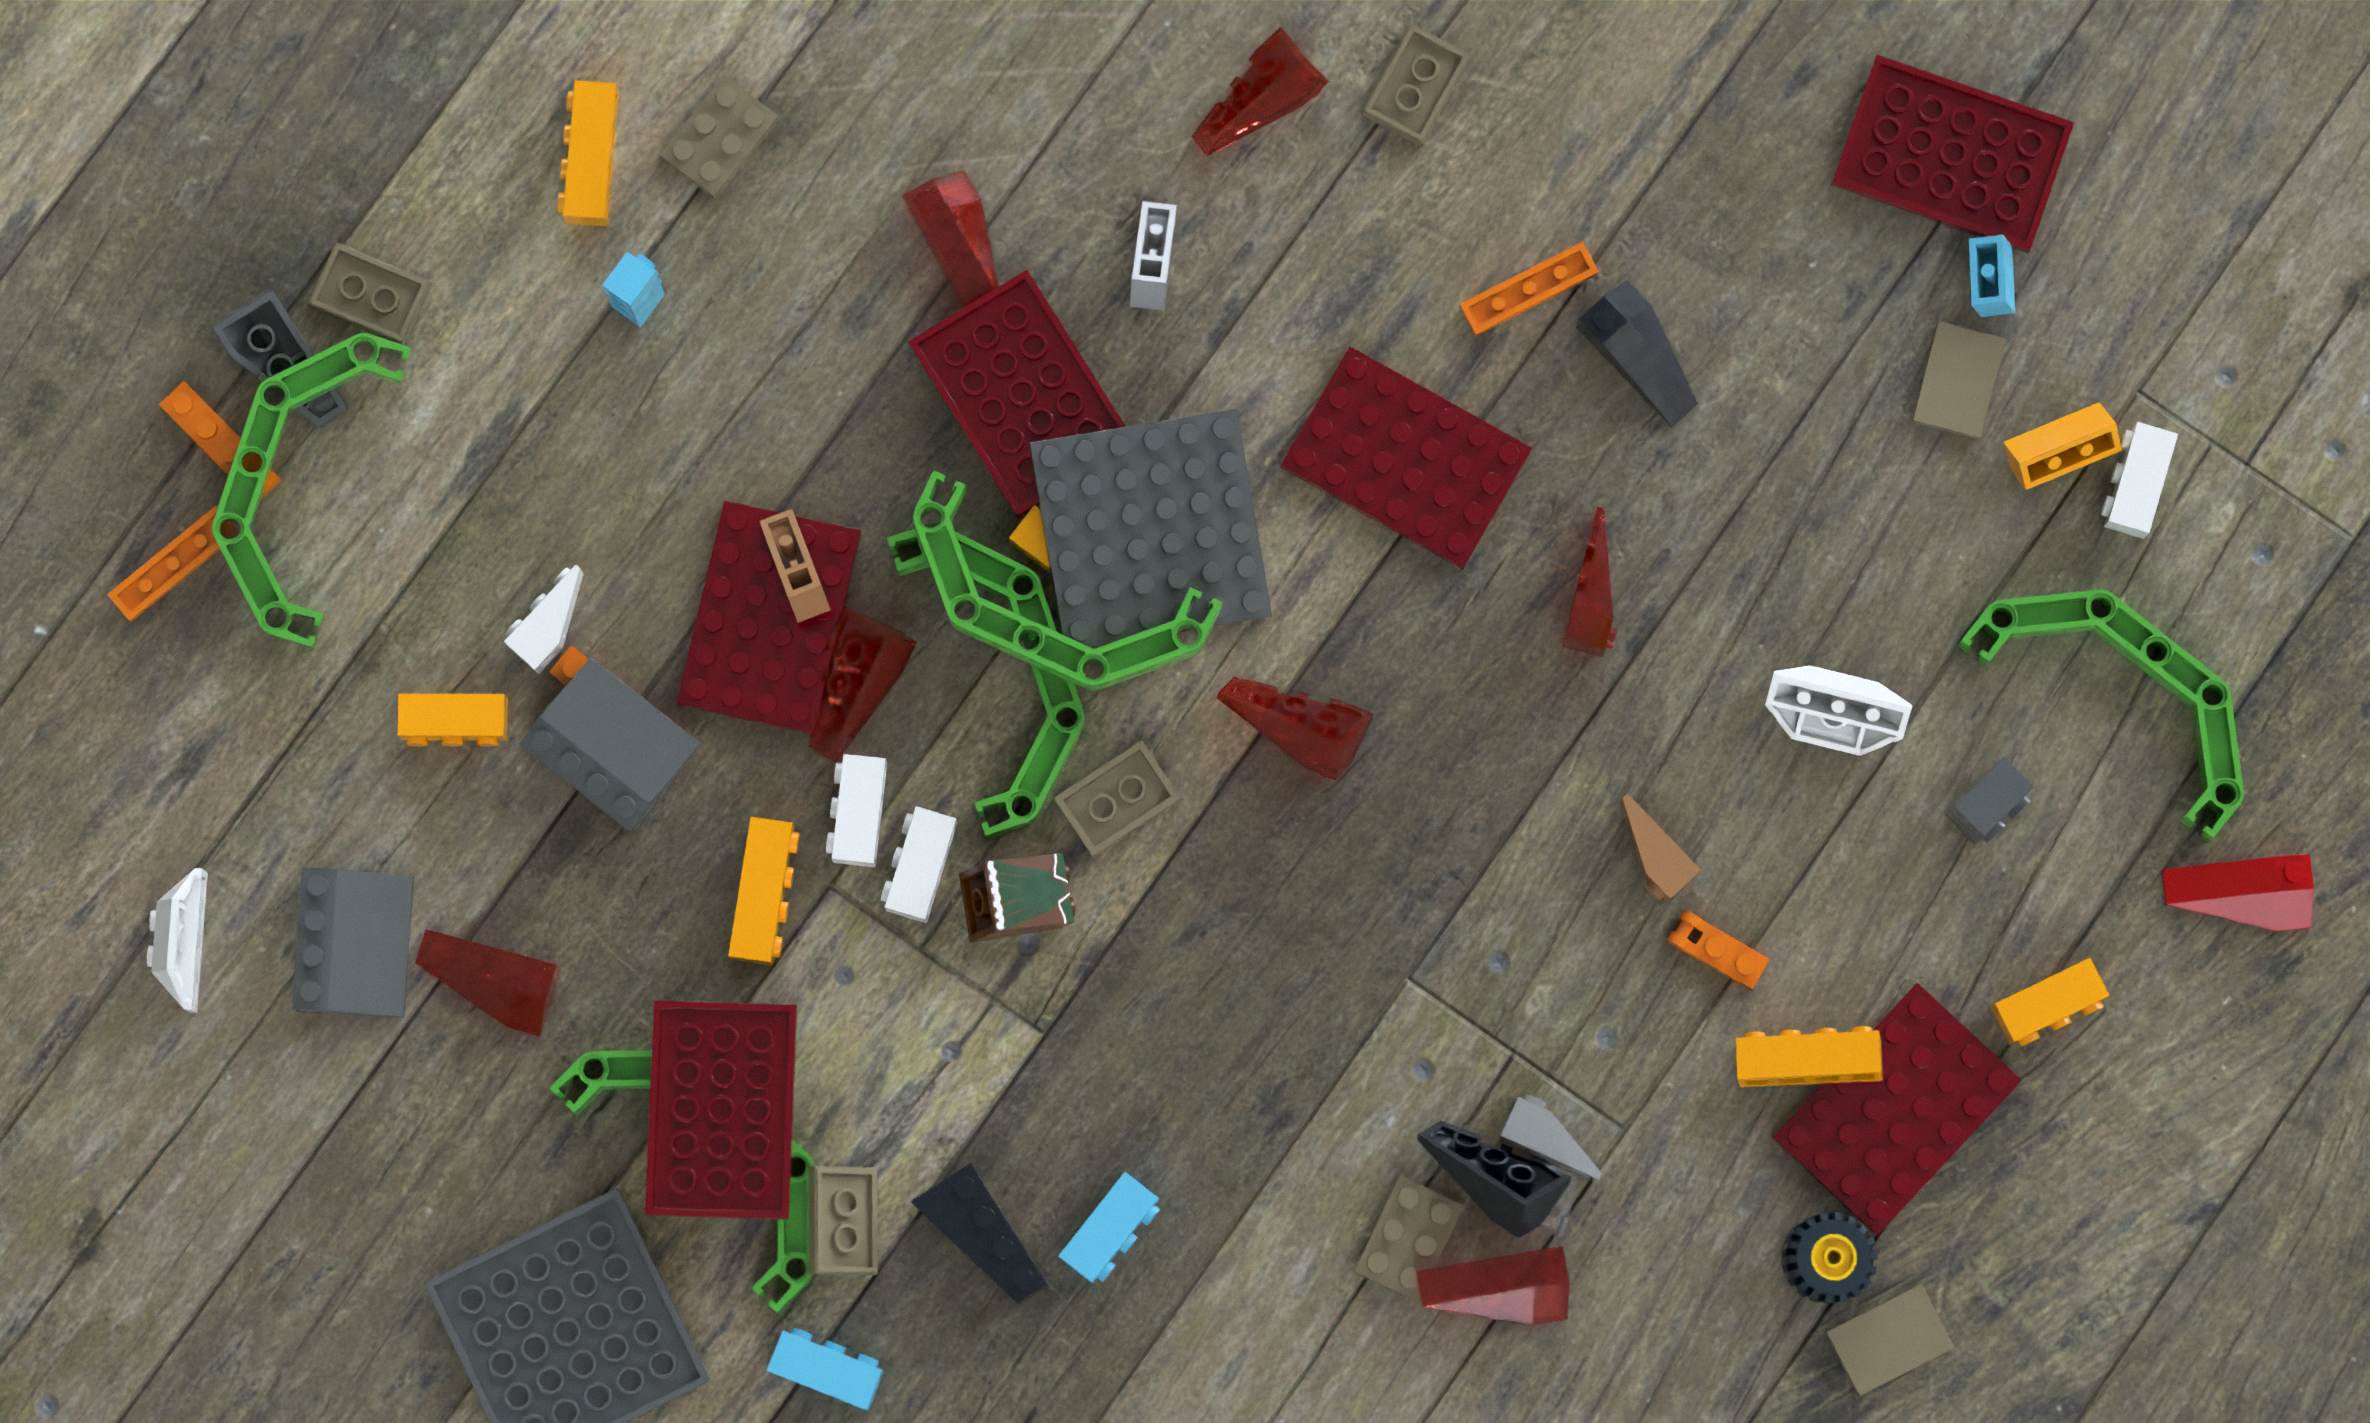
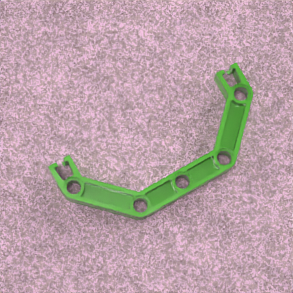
[212,333,412,650]
[913,470,1222,691]
[887,523,1085,840]
[1957,590,2244,843]
[549,1050,815,1314]

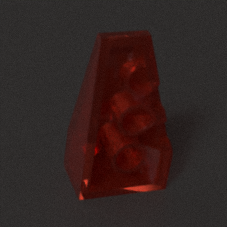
[1191,27,1329,156]
[902,170,999,308]
[1562,507,1617,657]
[809,606,917,763]
[1217,677,1373,781]
[415,929,561,1037]
[1416,1246,1569,1326]

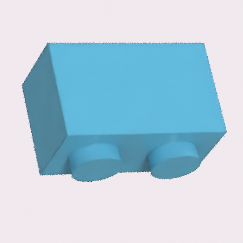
[1969,235,2015,317]

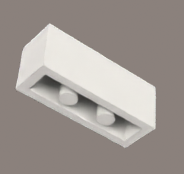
[2101,422,2178,539]
[826,754,887,867]
[881,806,958,923]

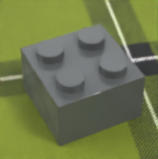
[1945,757,2034,845]

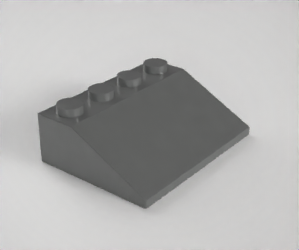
[520,658,701,831]
[292,867,414,1018]

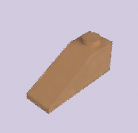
[759,509,831,622]
[1620,793,1701,903]

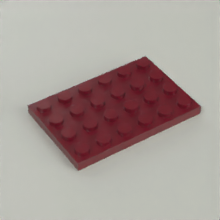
[1831,55,2074,253]
[908,270,1126,518]
[1281,346,1532,570]
[677,500,862,735]
[1772,983,2022,1236]
[645,1000,798,1220]

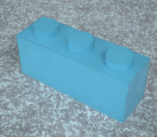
[602,252,665,328]
[1059,1172,1160,1284]
[767,1327,884,1411]

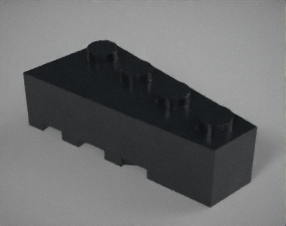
[910,1163,1048,1305]

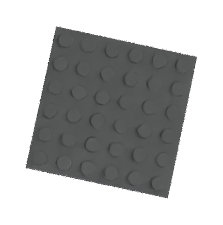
[1029,409,1272,647]
[424,1188,711,1423]

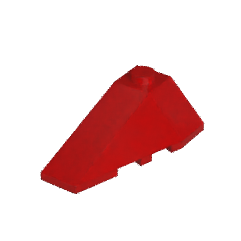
[2162,854,2314,932]

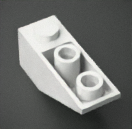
[504,565,583,675]

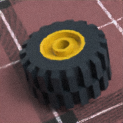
[1782,1212,1878,1304]

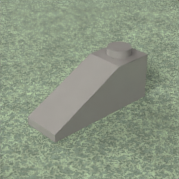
[1130,201,1177,311]
[1499,1095,1602,1182]

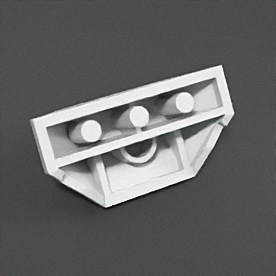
[1765,665,1912,756]
[147,868,208,1013]

